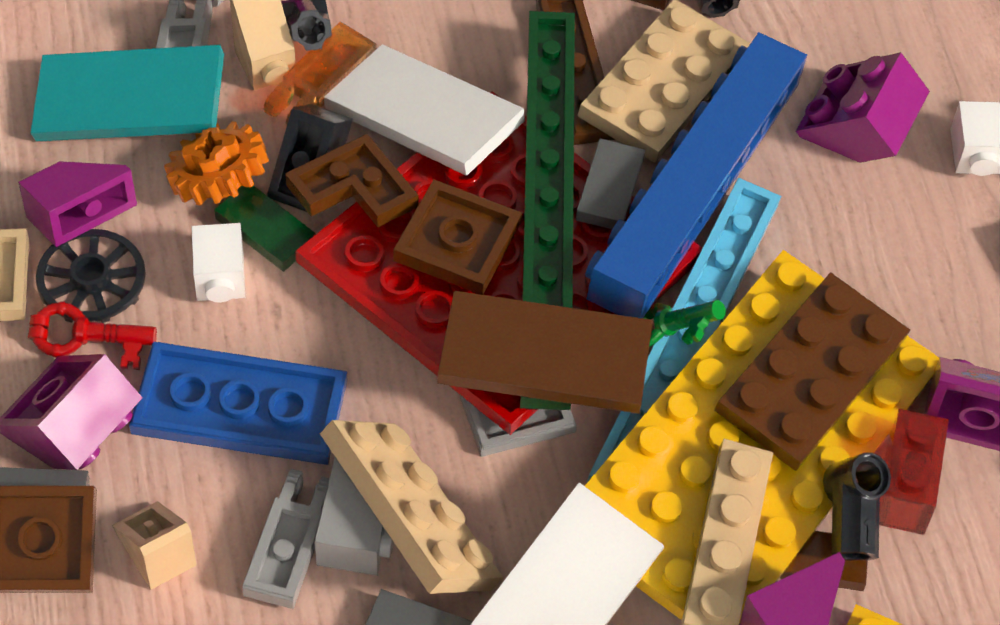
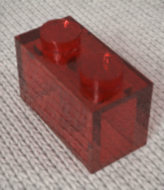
[879,409,949,535]

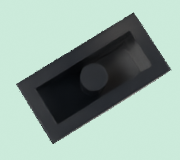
[267,104,353,212]

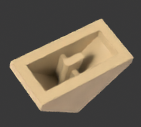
[112,501,197,590]

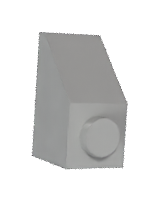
[315,457,394,576]

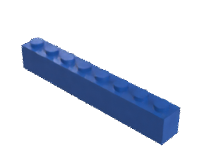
[585,32,807,318]

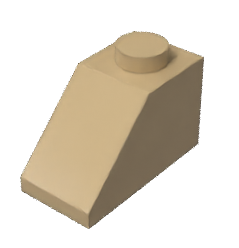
[230,0,296,90]

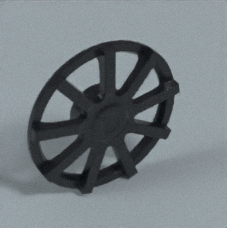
[36,229,146,323]

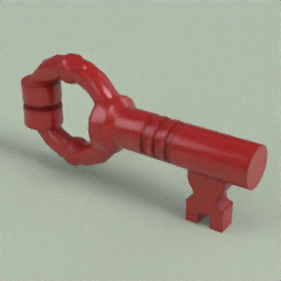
[28,301,157,370]

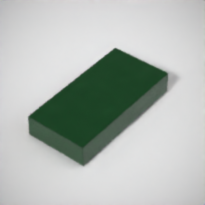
[214,185,316,272]

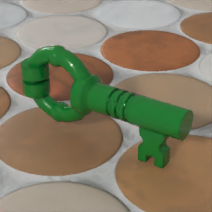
[643,300,726,347]

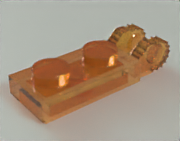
[263,22,377,126]

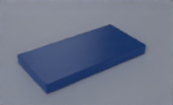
[129,341,348,465]

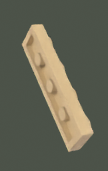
[681,439,773,625]

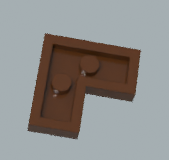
[285,134,419,228]

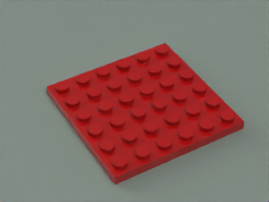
[296,91,703,435]

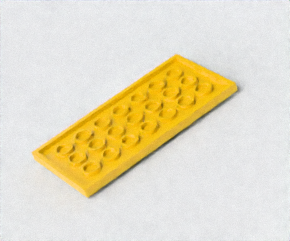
[585,250,939,625]

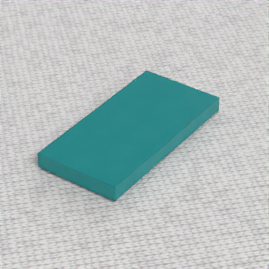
[30,45,224,142]

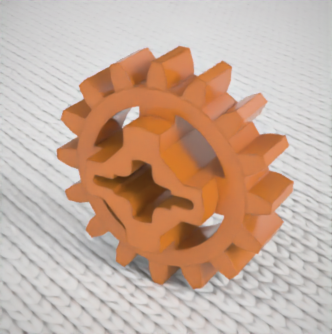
[164,122,269,206]

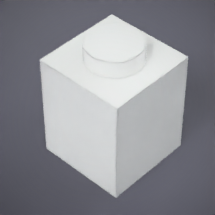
[950,101,1000,176]
[192,223,246,302]

